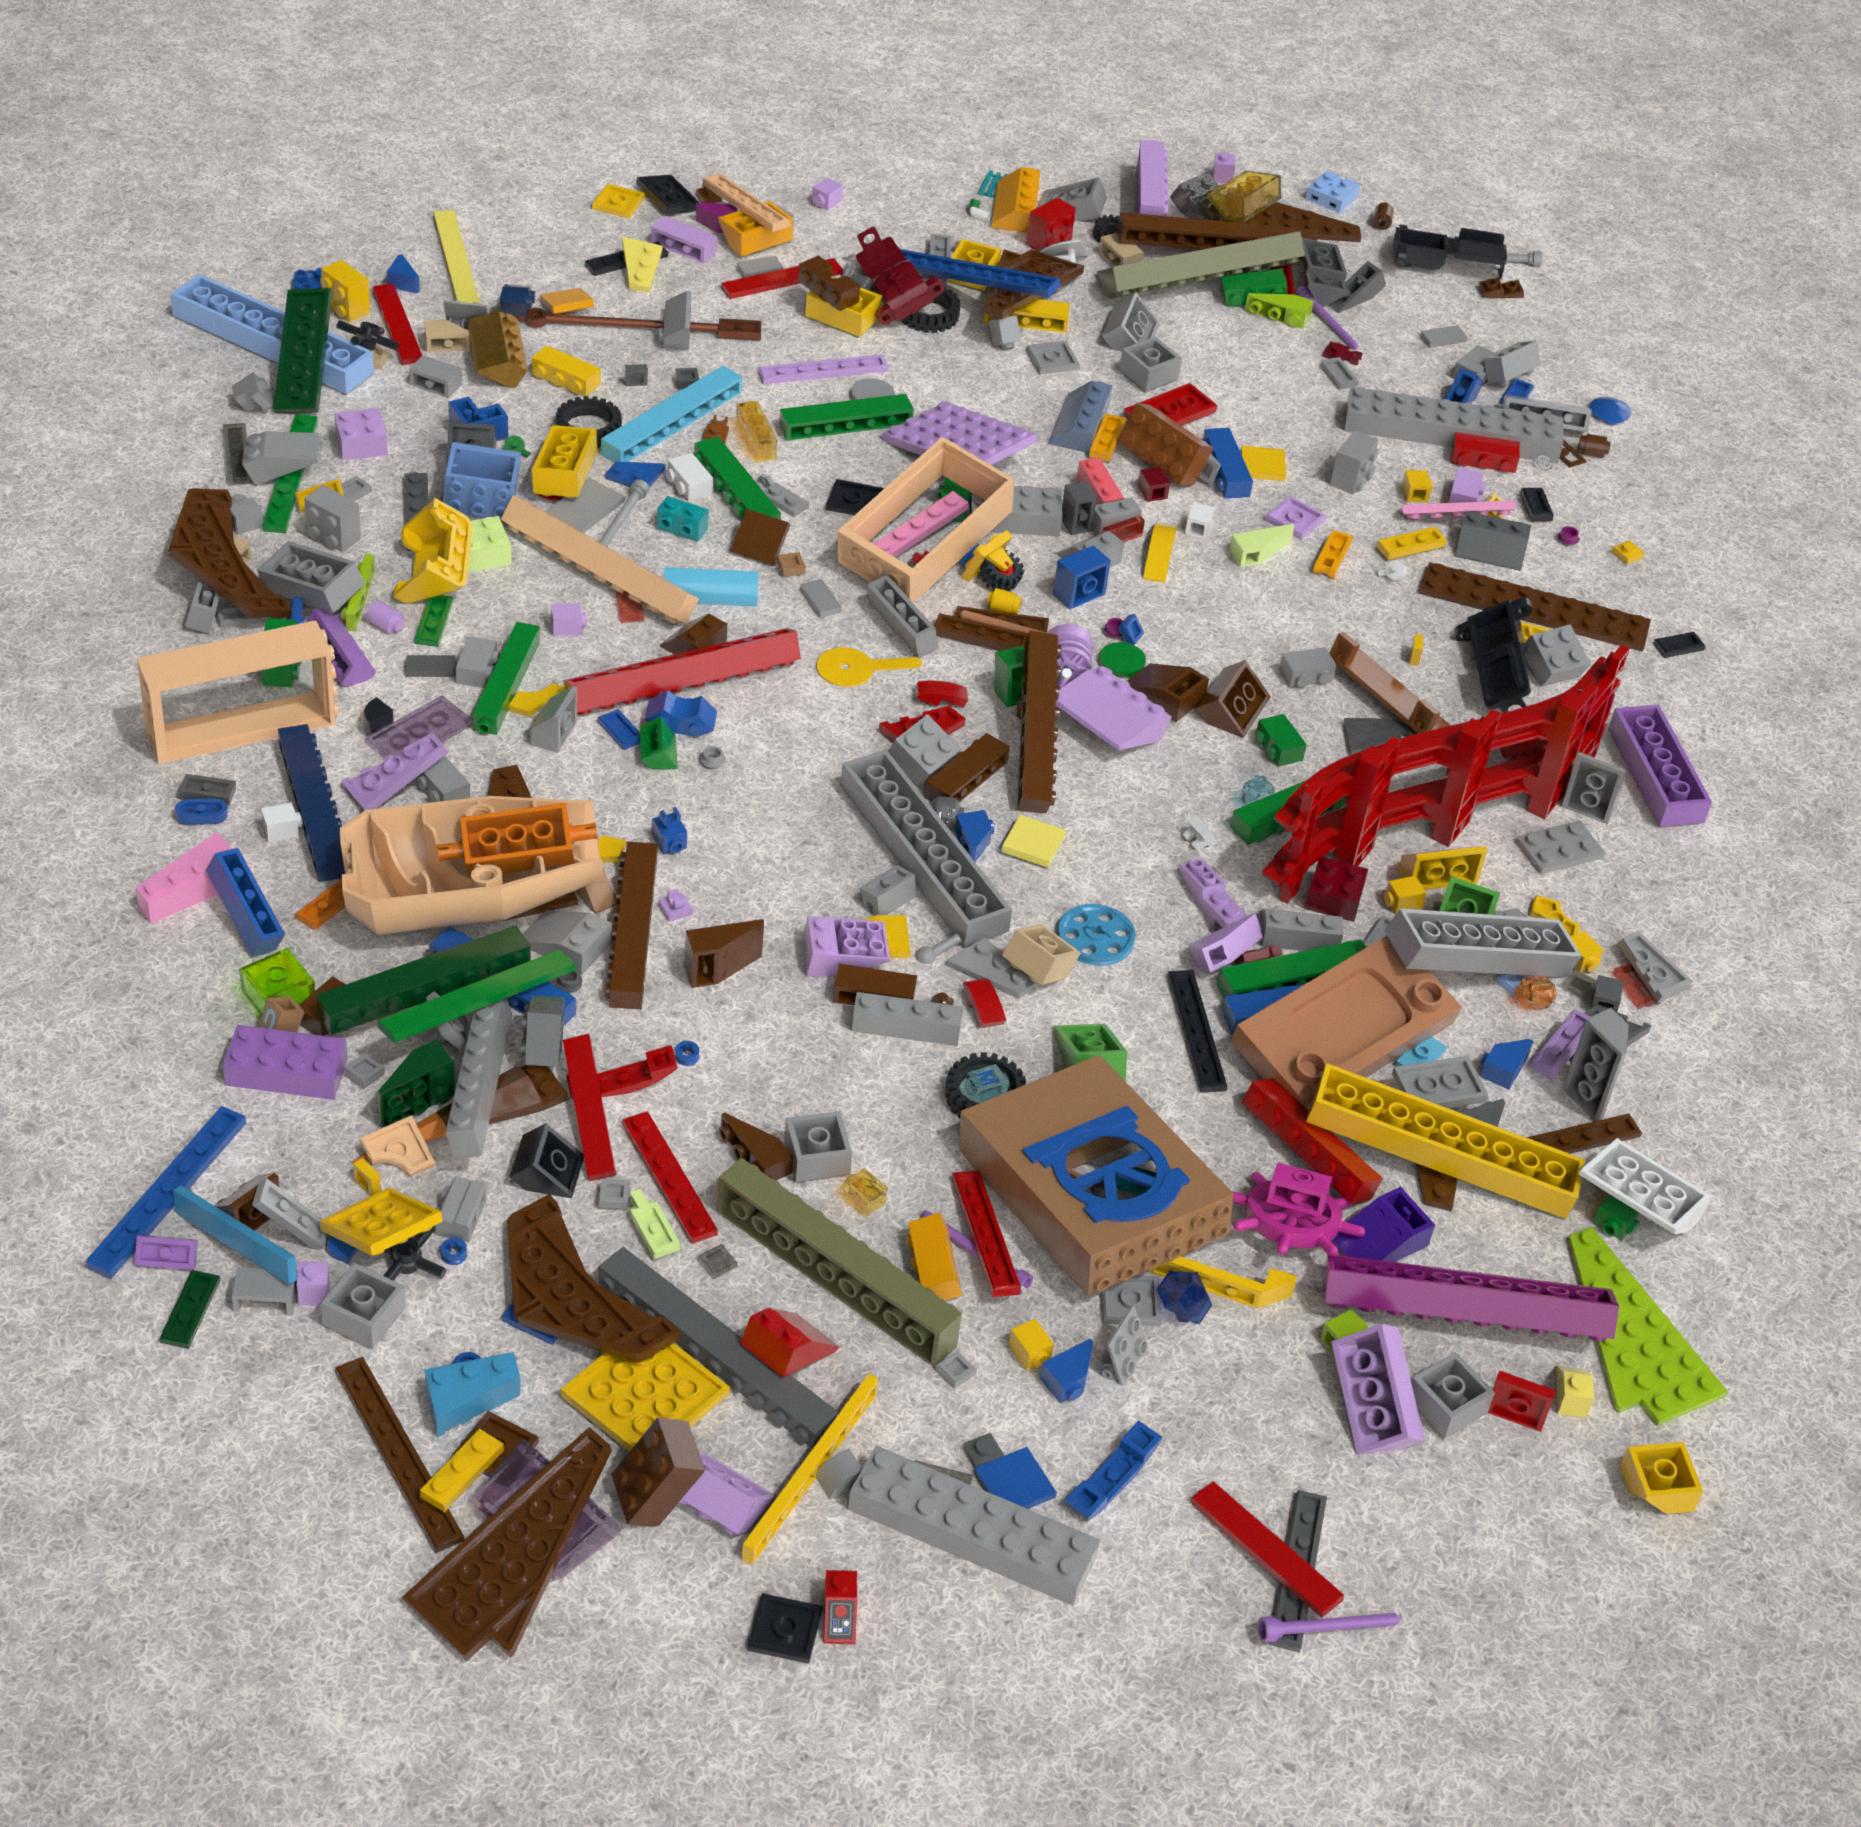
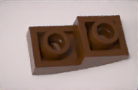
[1479,277,1524,299]

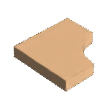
[360,1115,436,1176]

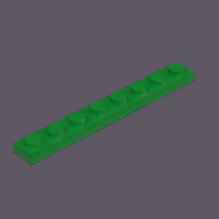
[263,414,318,533]

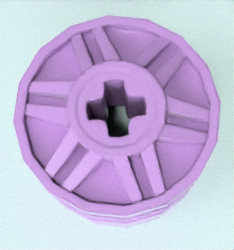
[1047,624,1093,686]

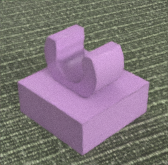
[658,888,693,922]

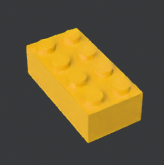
[532,425,598,498]

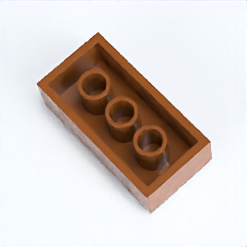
[1117,403,1214,486]

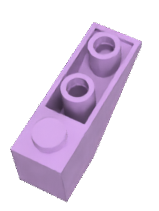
[1189,913,1263,973]

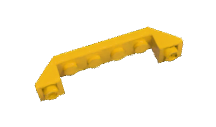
[1148,1256,1298,1308]

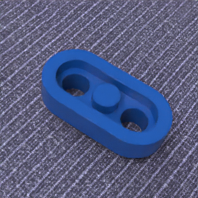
[175,799,228,824]

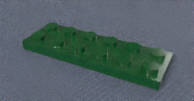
[273,288,333,414]

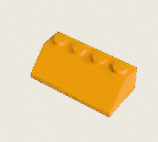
[991,167,1041,233]

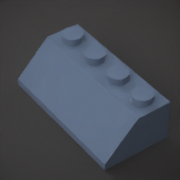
[1048,380,1112,453]

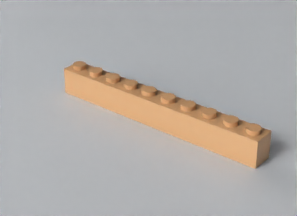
[500,495,699,624]

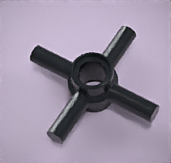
[336,320,400,351]
[383,1226,447,1281]

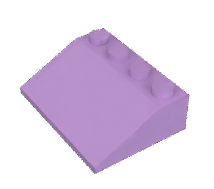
[1056,666,1172,751]

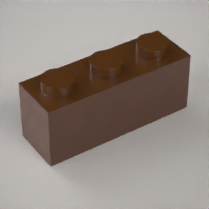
[833,964,918,1006]

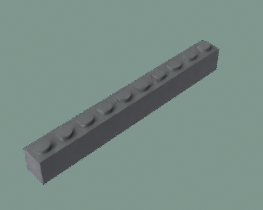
[598,1247,839,1449]

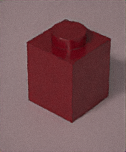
[1137,467,1170,502]

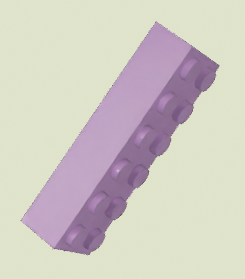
[1136,140,1168,216]

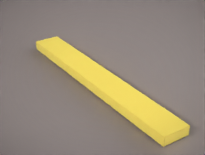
[434,210,480,303]

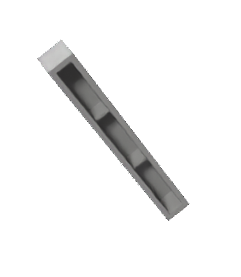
[446,998,512,1158]

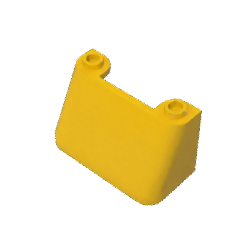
[393,498,473,604]

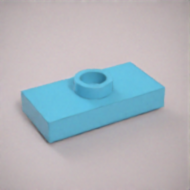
[1395,1037,1447,1067]

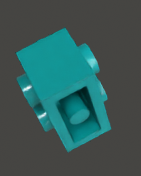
[657,496,709,542]

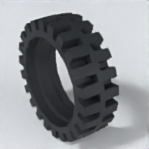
[900,286,960,333]
[556,396,622,449]
[945,1052,1026,1118]

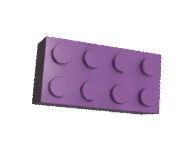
[223,1025,348,1100]

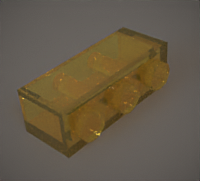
[736,401,777,463]

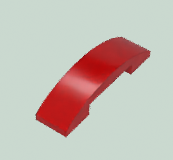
[566,1045,678,1099]

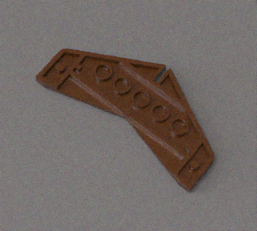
[168,488,291,618]
[507,1194,680,1363]

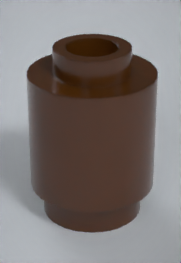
[1372,202,1394,229]
[1578,434,1611,458]

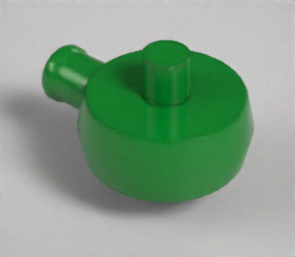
[504,435,531,458]

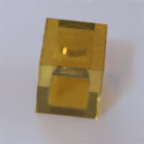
[842,1168,888,1218]

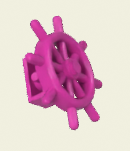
[1232,1162,1365,1257]

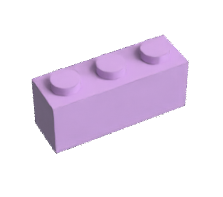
[651,216,717,264]

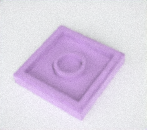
[1265,496,1327,540]

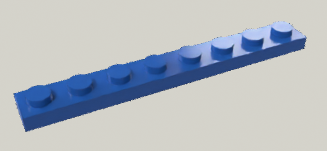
[86,1106,246,1279]

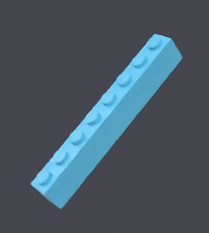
[601,366,742,463]

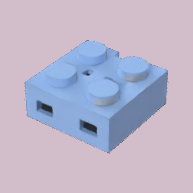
[1306,171,1361,213]

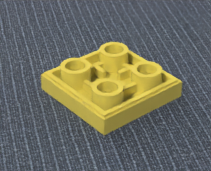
[1002,815,1067,868]

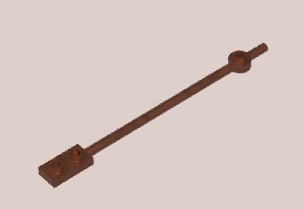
[515,308,761,340]

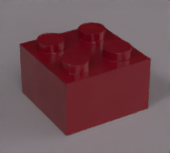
[1305,856,1369,922]

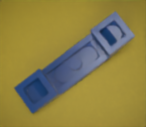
[1065,1420,1162,1521]

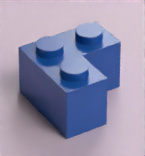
[448,396,508,441]

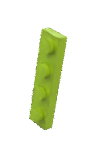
[342,554,375,632]

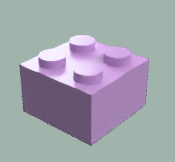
[334,408,388,460]

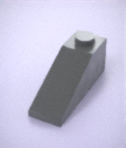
[1328,261,1386,313]

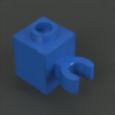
[652,807,687,855]

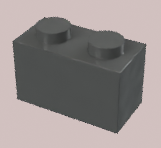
[1062,481,1097,535]

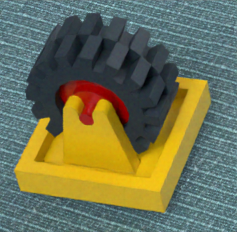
[962,530,1024,592]

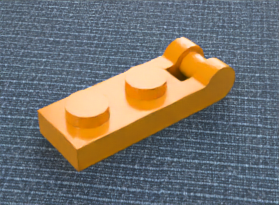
[1313,530,1354,579]

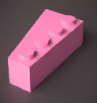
[135,832,232,924]

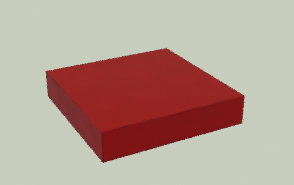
[1488,1370,1556,1432]

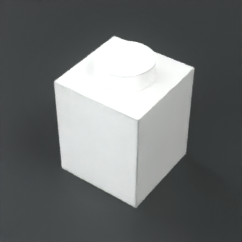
[1185,502,1215,539]
[261,803,302,842]

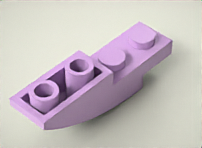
[1179,859,1248,928]

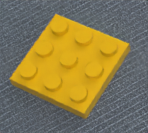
[319,1187,443,1256]

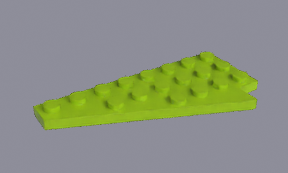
[1568,1226,1728,1426]

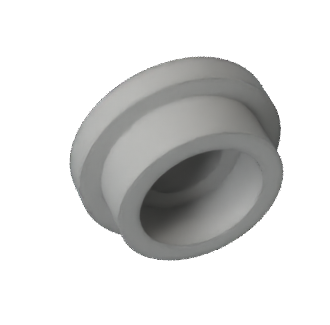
[700,746,725,768]

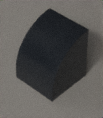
[364,697,394,739]

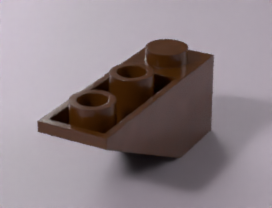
[719,1113,794,1180]

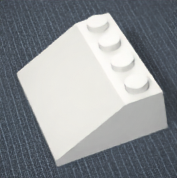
[1579,1138,1711,1234]

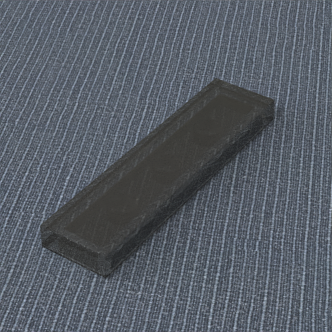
[222,423,252,485]

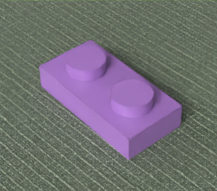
[134,1235,198,1270]

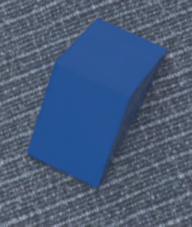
[387,254,420,293]

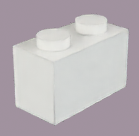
[666,453,713,501]

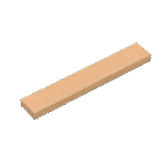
[703,173,790,232]

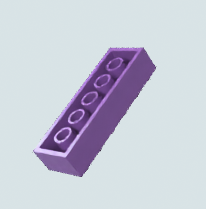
[1608,704,1712,827]

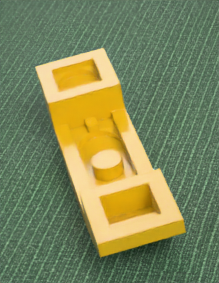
[1143,522,1177,583]

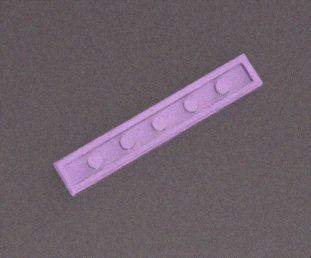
[758,354,889,384]

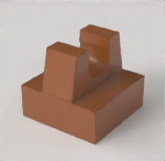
[696,182,722,203]

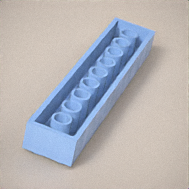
[171,274,374,394]

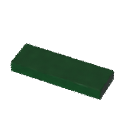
[160,1270,221,1349]

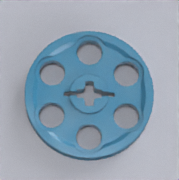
[1058,904,1136,966]

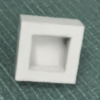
[1183,816,1218,850]

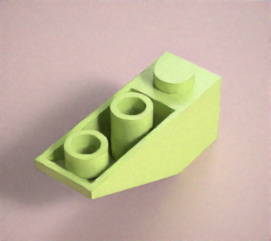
[1229,524,1294,567]

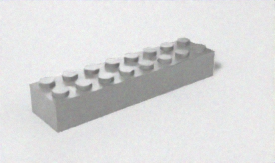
[1384,909,1582,977]
[848,1445,1100,1606]

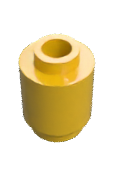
[987,588,1023,614]

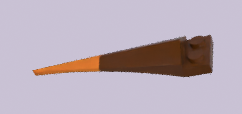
[353,1065,568,1163]

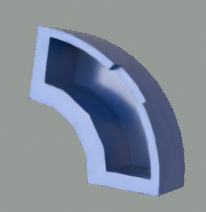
[645,690,717,737]

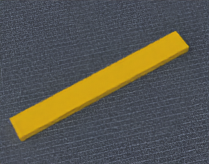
[742,1373,878,1564]

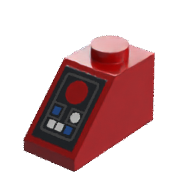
[824,1570,857,1644]

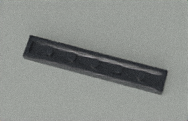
[1167,970,1228,1093]

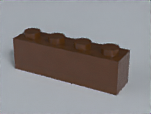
[925,733,1010,803]

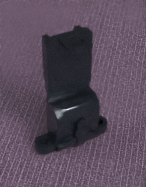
[1393,224,1507,279]
[1454,598,1533,713]

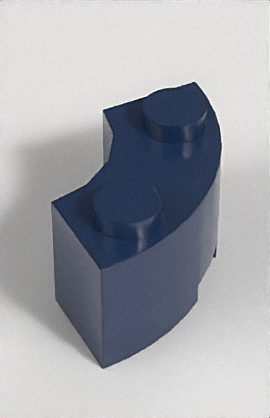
[500,284,536,317]

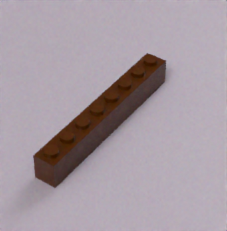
[1017,630,1061,813]
[605,841,658,1010]

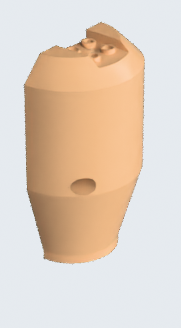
[340,796,603,935]

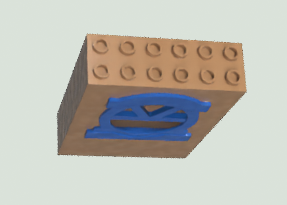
[959,1055,1234,1297]

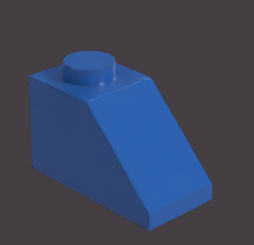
[1445,368,1484,404]
[954,810,994,862]
[1479,1039,1534,1090]
[1040,1339,1093,1403]

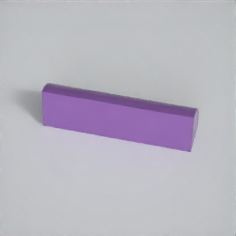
[306,609,376,687]

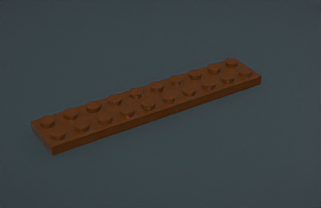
[1419,562,1651,652]

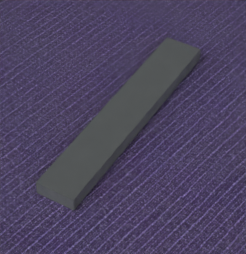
[1269,1490,1327,1653]

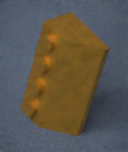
[467,311,528,388]

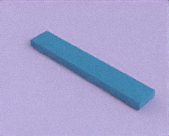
[173,1186,297,1284]

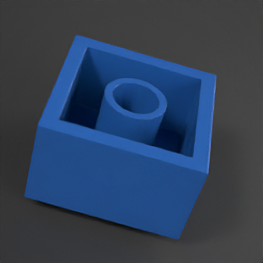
[1053,545,1111,610]

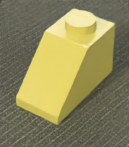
[1556,1366,1594,1418]

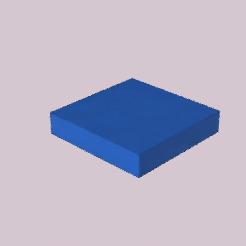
[974,1447,1057,1509]

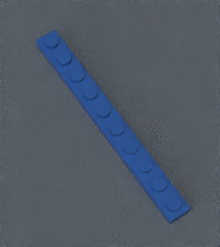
[900,249,1061,298]

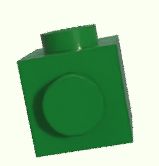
[1593,1194,1640,1241]

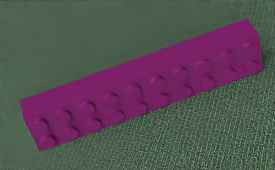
[1323,1254,1619,1341]

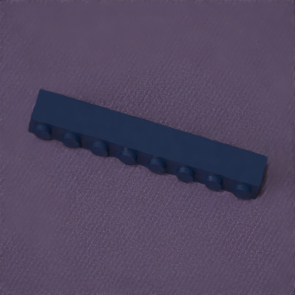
[278,724,345,882]

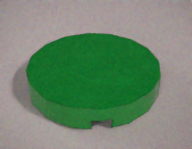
[1099,642,1146,678]

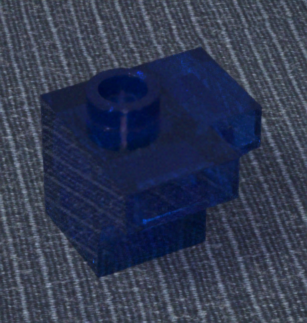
[1156,1271,1212,1324]

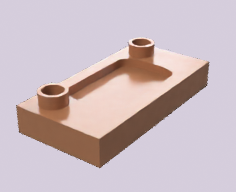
[1230,936,1462,1110]

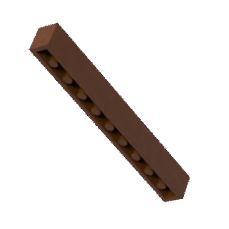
[1116,212,1317,259]

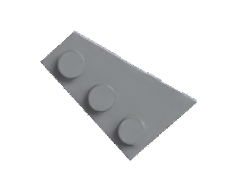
[1619,931,1693,1003]
[946,937,1038,999]

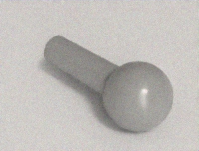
[915,933,961,964]

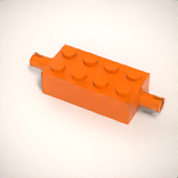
[437,803,598,878]

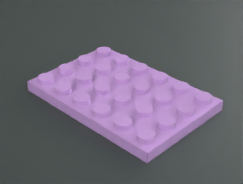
[882,401,1037,465]

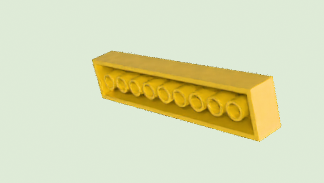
[1306,1063,1585,1219]

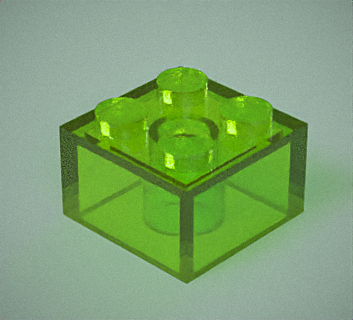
[239,947,315,1016]

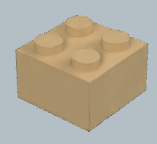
[1002,924,1081,985]

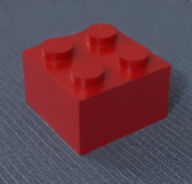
[1026,197,1076,252]

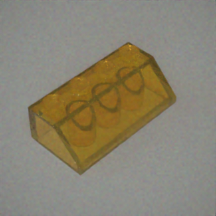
[1208,171,1281,223]

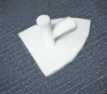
[1040,240,1089,263]

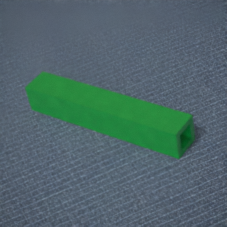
[473,621,540,735]

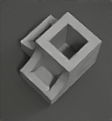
[232,372,274,412]

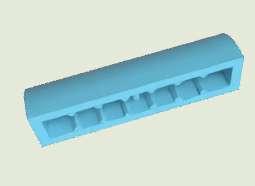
[664,567,759,607]

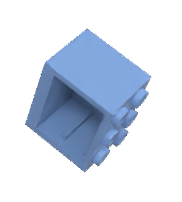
[443,442,521,519]

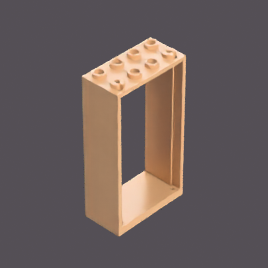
[838,436,1014,603]
[137,620,338,764]

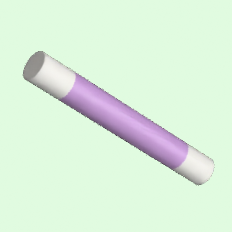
[1056,668,1072,689]

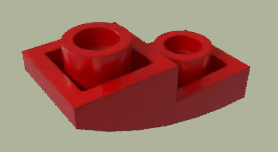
[916,680,968,707]
[963,979,1007,1028]

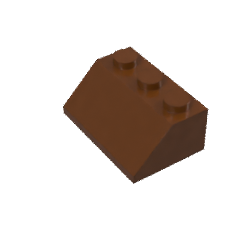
[1196,660,1271,738]

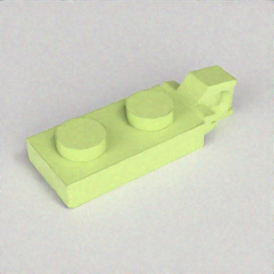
[629,1189,680,1259]

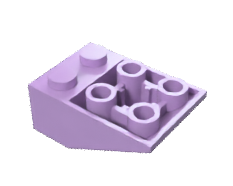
[802,916,890,976]

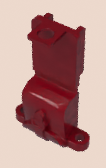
[856,226,945,325]

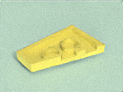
[622,236,663,292]

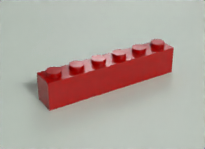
[1241,1078,1383,1204]

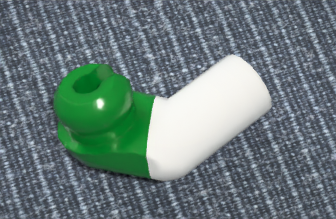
[967,198,991,222]

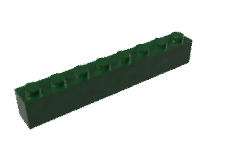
[316,925,531,1035]

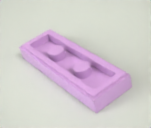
[1529,1009,1591,1080]

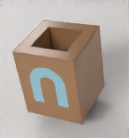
[259,997,304,1032]

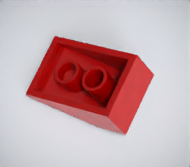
[740,1307,839,1377]

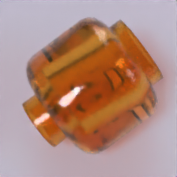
[1515,976,1556,1010]

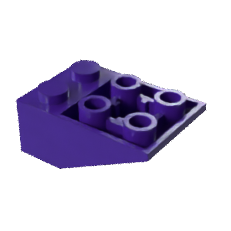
[1331,1186,1435,1262]

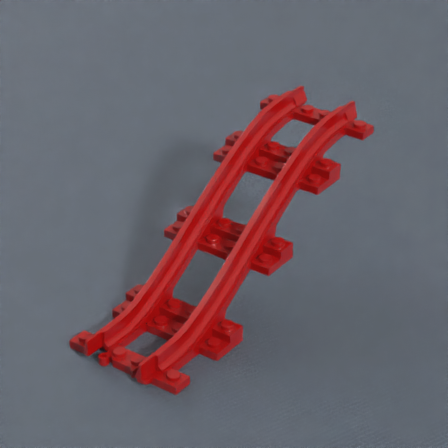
[1262,645,1630,904]

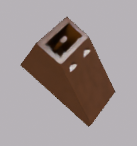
[1127,663,1209,722]
[684,919,764,988]

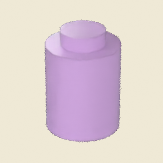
[366,600,405,634]

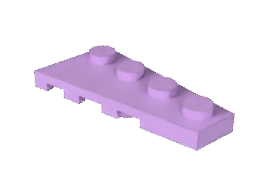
[341,733,448,810]

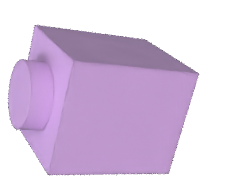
[1213,152,1235,184]
[812,177,843,210]
[551,603,586,636]
[297,1261,330,1306]

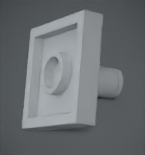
[422,991,470,1053]

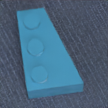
[424,1352,520,1438]

